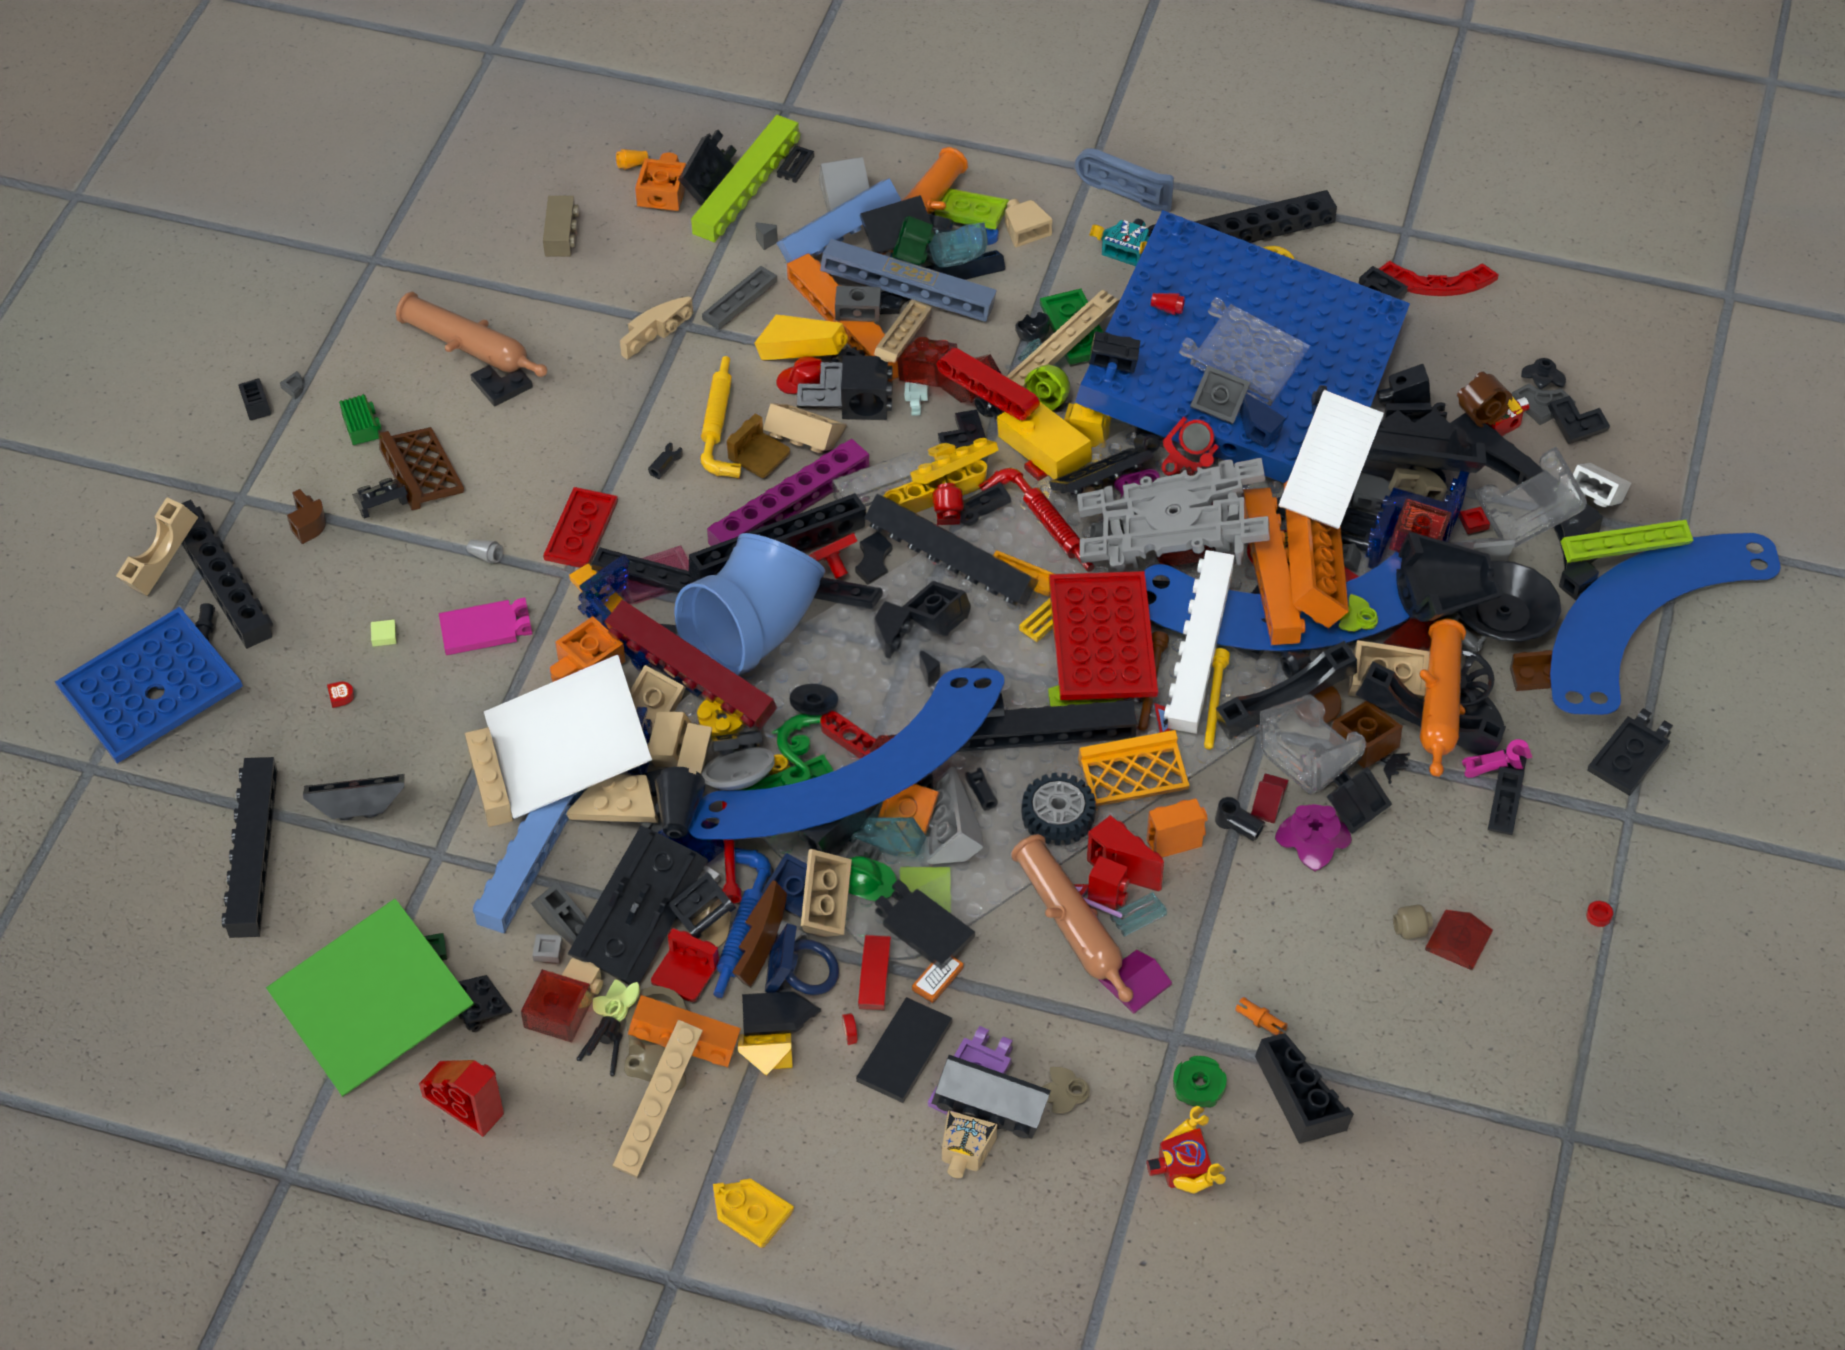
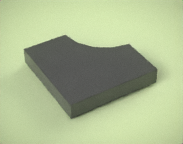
[1512,383,1576,425]

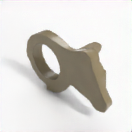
[624,986,690,1091]

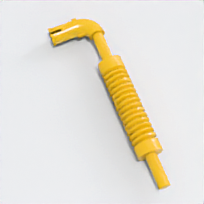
[700,356,742,479]

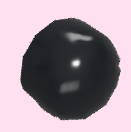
[1015,312,1050,342]

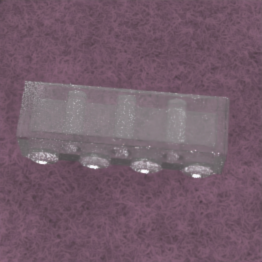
[833,450,924,507]

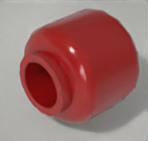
[932,483,964,518]

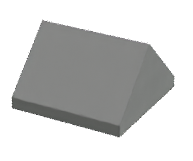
[1450,538,1515,561]

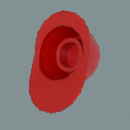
[776,356,822,394]

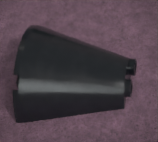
[1396,532,1503,622]

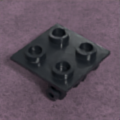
[458,975,512,1032]

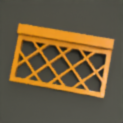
[1078,730,1189,807]

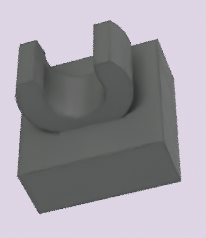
[846,839,879,860]

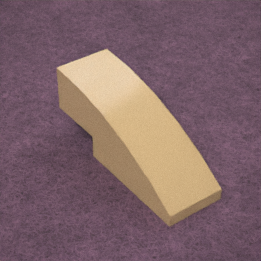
[677,723,712,775]

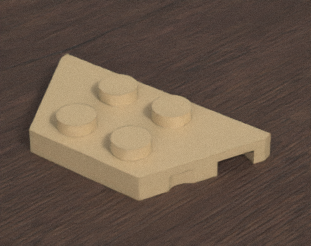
[566,775,658,823]

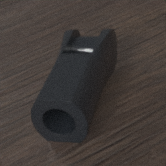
[965,768,998,811]

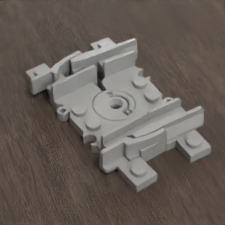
[1077,458,1270,572]

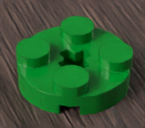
[1173,1056,1227,1108]

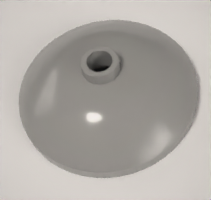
[701,748,775,790]

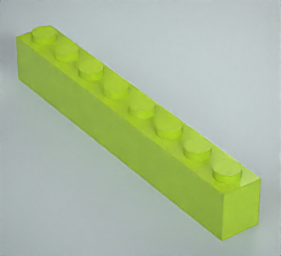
[691,115,800,243]

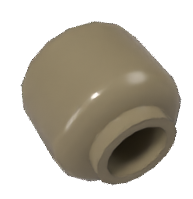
[1393,905,1433,939]

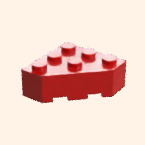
[419,1060,504,1137]

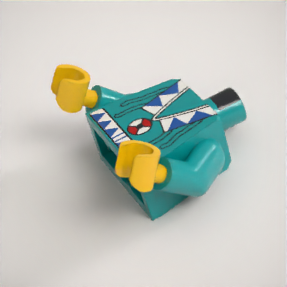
[1089,218,1149,266]

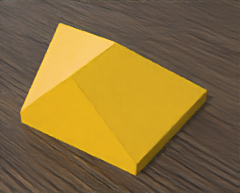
[738,1033,793,1076]

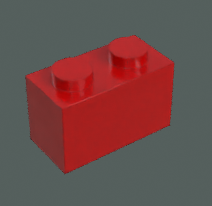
[1087,856,1130,911]

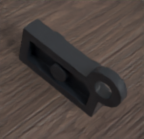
[960,483,1012,526]

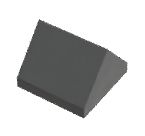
[755,222,778,250]

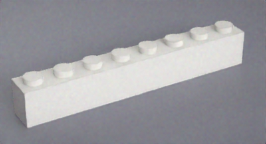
[1164,550,1234,734]

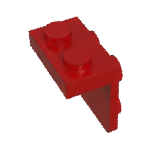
[651,928,719,1002]

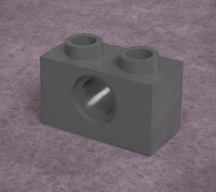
[835,286,881,322]

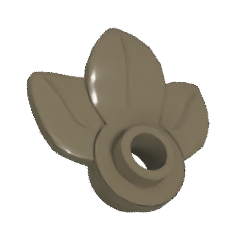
[1042,1067,1090,1114]

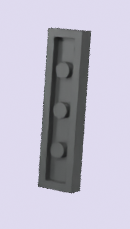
[702,266,777,330]

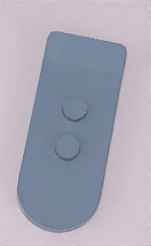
[1075,148,1174,212]

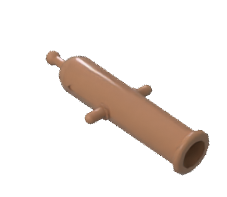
[395,291,548,377]
[1011,834,1133,1002]

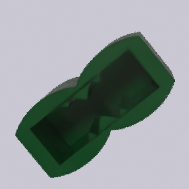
[892,216,934,266]

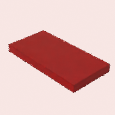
[543,487,618,568]

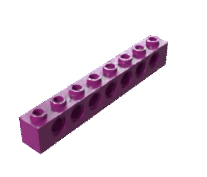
[707,438,870,546]

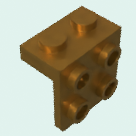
[727,413,790,478]

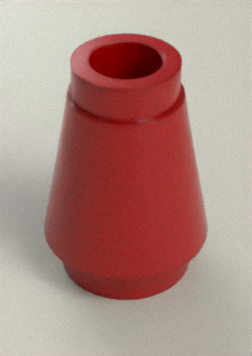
[1151,293,1185,316]

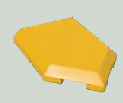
[713,1178,794,1248]

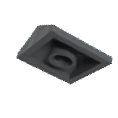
[1190,365,1251,424]

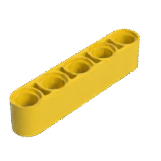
[884,459,987,513]

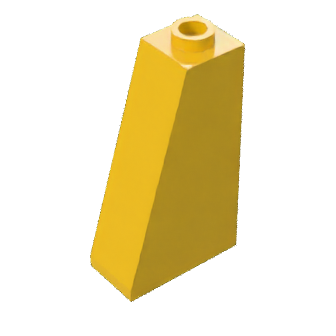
[755,314,848,360]

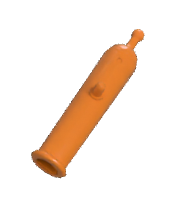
[881,147,968,255]
[1419,619,1466,777]

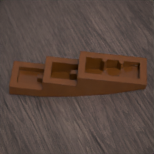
[732,880,787,987]

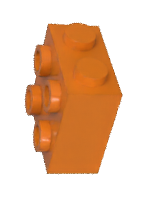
[1146,798,1208,857]

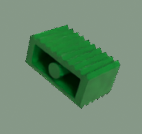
[339,394,382,446]

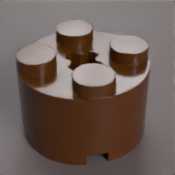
[1457,371,1513,427]

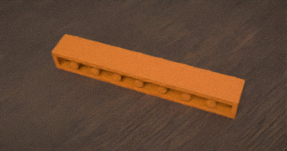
[787,253,908,381]
[1242,488,1305,645]

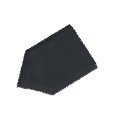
[742,991,821,1036]

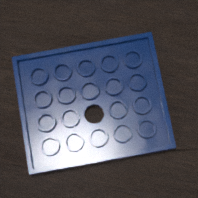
[55,607,243,764]

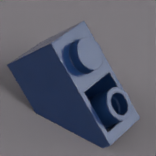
[1240,394,1286,448]

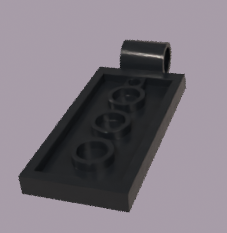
[1049,434,1160,495]

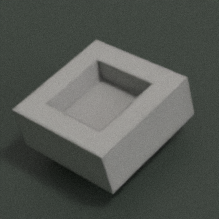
[532,934,563,963]

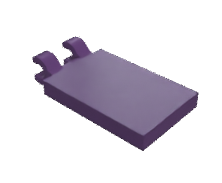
[928,1026,1013,1115]

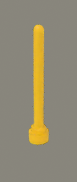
[1204,648,1230,750]

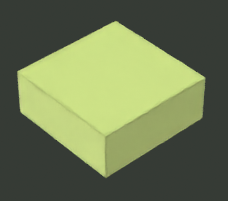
[371,620,397,646]

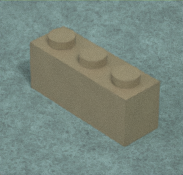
[543,196,579,257]

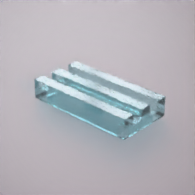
[1110,892,1167,937]

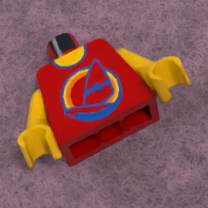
[1146,1106,1226,1194]

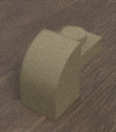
[1388,466,1447,507]

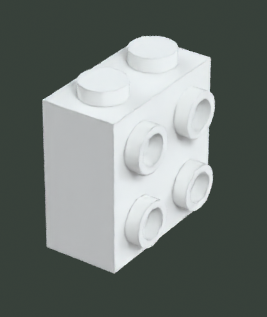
[1568,463,1631,507]

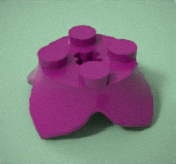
[1275,804,1352,872]

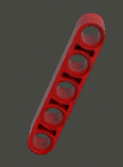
[937,348,1040,421]

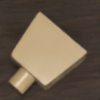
[1005,199,1052,248]

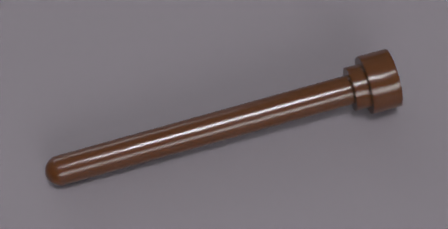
[1138,631,1169,732]

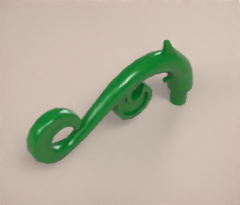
[772,713,821,785]

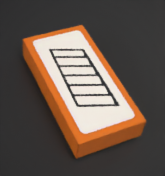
[912,958,964,1003]

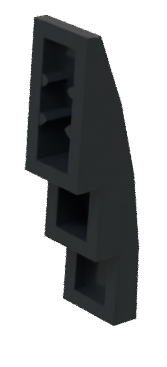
[1488,749,1527,835]

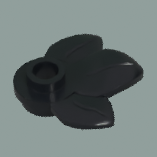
[1521,358,1566,389]

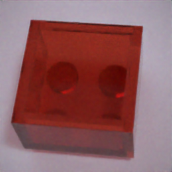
[897,337,958,387]
[521,969,593,1043]

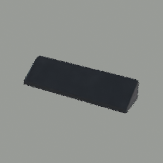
[924,250,1005,280]

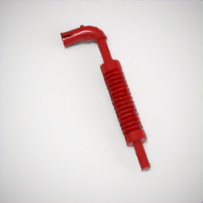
[978,468,1095,572]

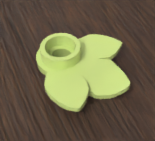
[593,980,640,1022]

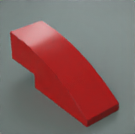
[858,935,891,1010]

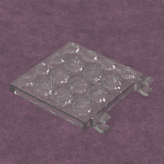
[1179,297,1310,406]

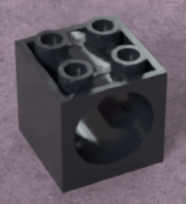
[841,355,893,420]

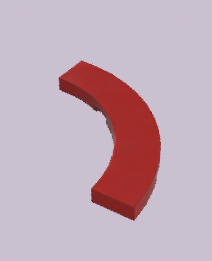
[1379,261,1499,296]

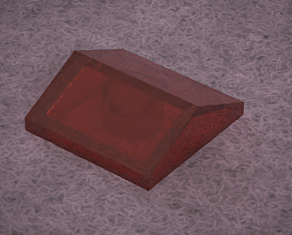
[1425,910,1493,971]

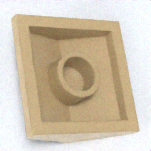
[630,665,686,724]

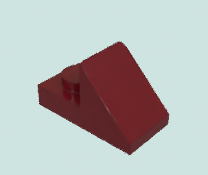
[1251,773,1289,824]

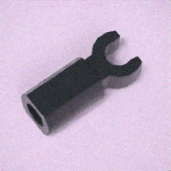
[648,442,683,479]

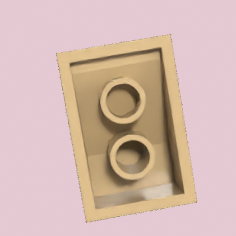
[1348,640,1430,698]

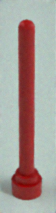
[722,801,742,904]

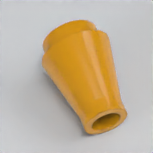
[616,149,648,170]

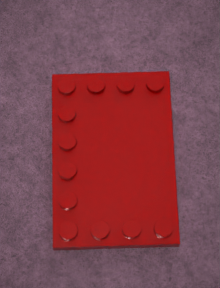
[1049,571,1158,700]

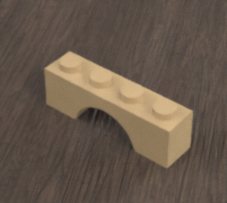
[116,497,198,596]
[465,727,513,827]

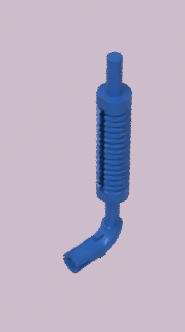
[713,847,772,998]

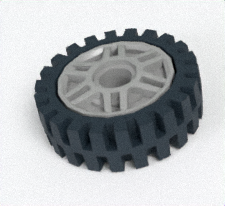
[1021,773,1096,845]

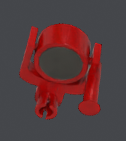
[1161,416,1219,476]

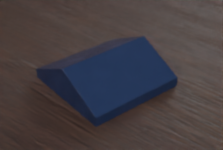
[762,853,807,918]

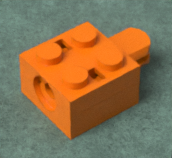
[635,152,686,211]
[550,616,626,682]

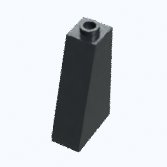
[800,802,881,855]

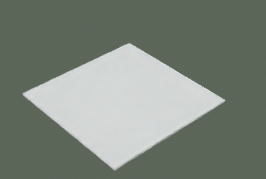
[484,655,652,819]

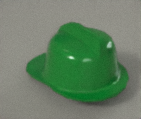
[848,856,897,901]

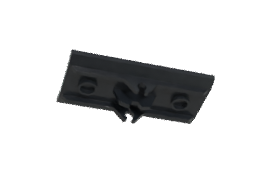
[568,826,708,985]

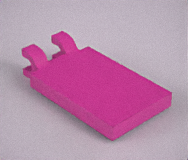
[438,597,533,655]

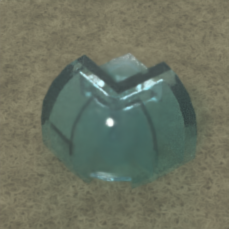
[928,222,988,268]

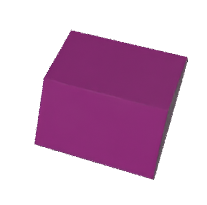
[1099,949,1172,1014]

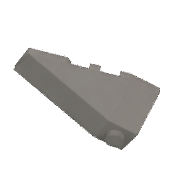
[924,766,983,864]

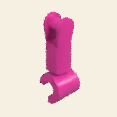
[1462,739,1533,778]

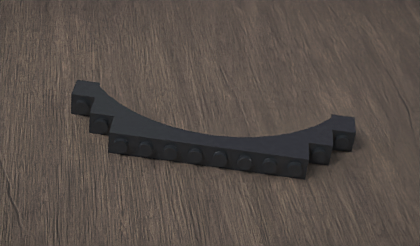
[1379,410,1603,600]

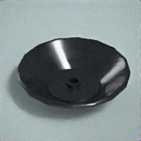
[1457,560,1562,642]

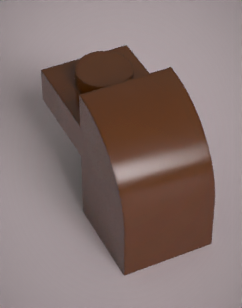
[287,489,326,544]

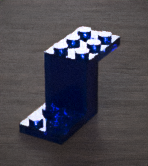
[1366,471,1470,569]

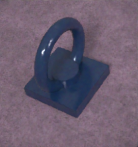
[764,923,839,995]

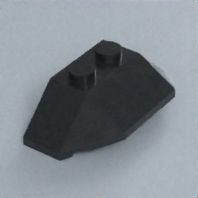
[303,774,405,821]

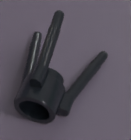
[577,1016,623,1076]

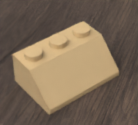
[763,403,847,453]
[801,849,852,937]

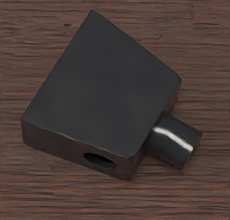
[1377,364,1431,404]

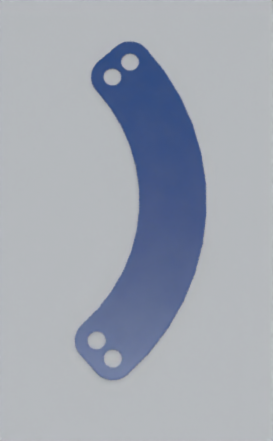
[1550,533,1781,715]
[1144,547,1410,651]
[689,668,1005,839]

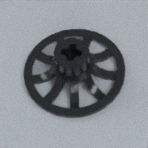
[1460,648,1495,707]

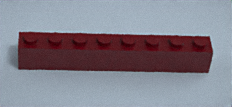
[604,599,777,730]

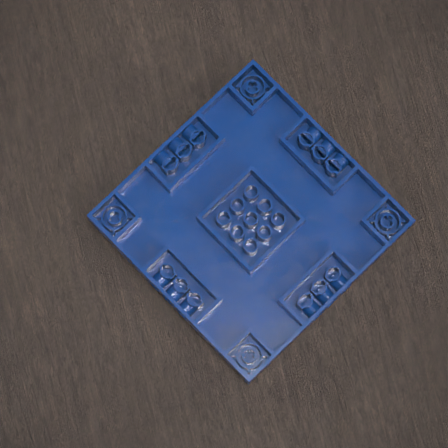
[1075,210,1410,483]

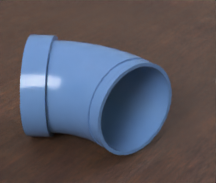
[674,533,825,676]

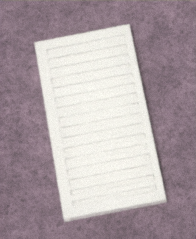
[1278,390,1384,529]

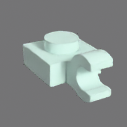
[904,378,929,415]

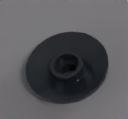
[789,684,838,715]

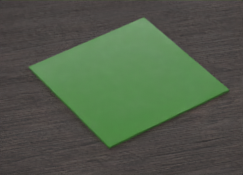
[266,898,474,1097]

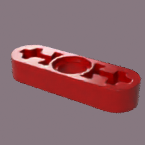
[820,711,879,759]

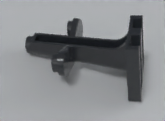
[1302,743,1393,834]

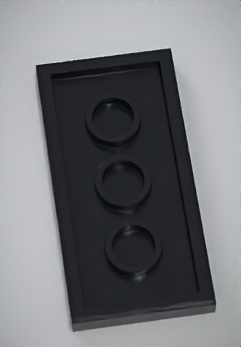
[856,997,952,1103]

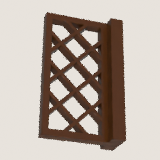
[379,427,464,511]

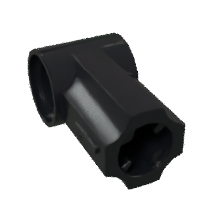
[1215,797,1266,841]

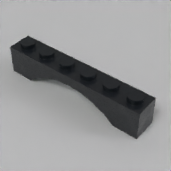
[1216,641,1357,740]
[1356,661,1506,756]

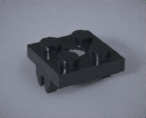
[352,478,408,519]

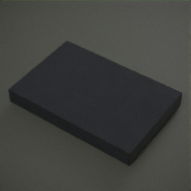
[859,195,936,254]

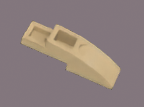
[620,296,693,359]

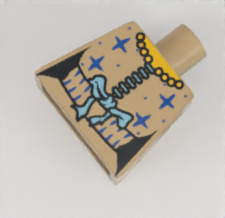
[942,1111,997,1178]

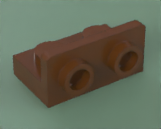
[1510,650,1553,691]

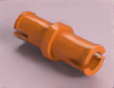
[1235,997,1288,1035]

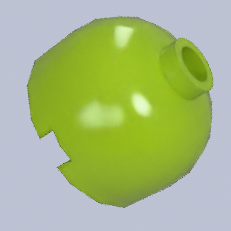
[1024,364,1070,410]

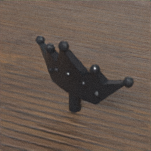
[1380,752,1410,784]

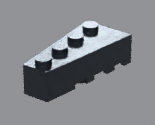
[1255,1033,1354,1144]

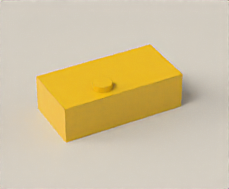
[997,402,1092,479]

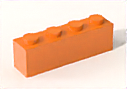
[628,995,741,1067]

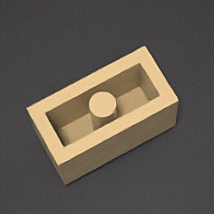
[647,712,693,767]

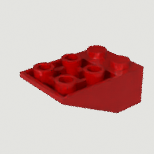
[1087,815,1164,892]

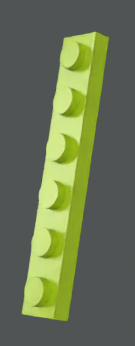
[1560,519,1694,563]

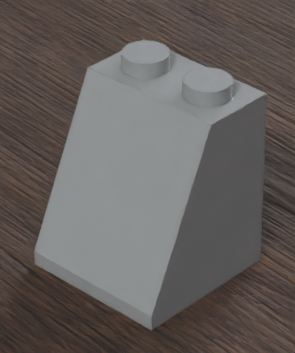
[819,157,870,212]

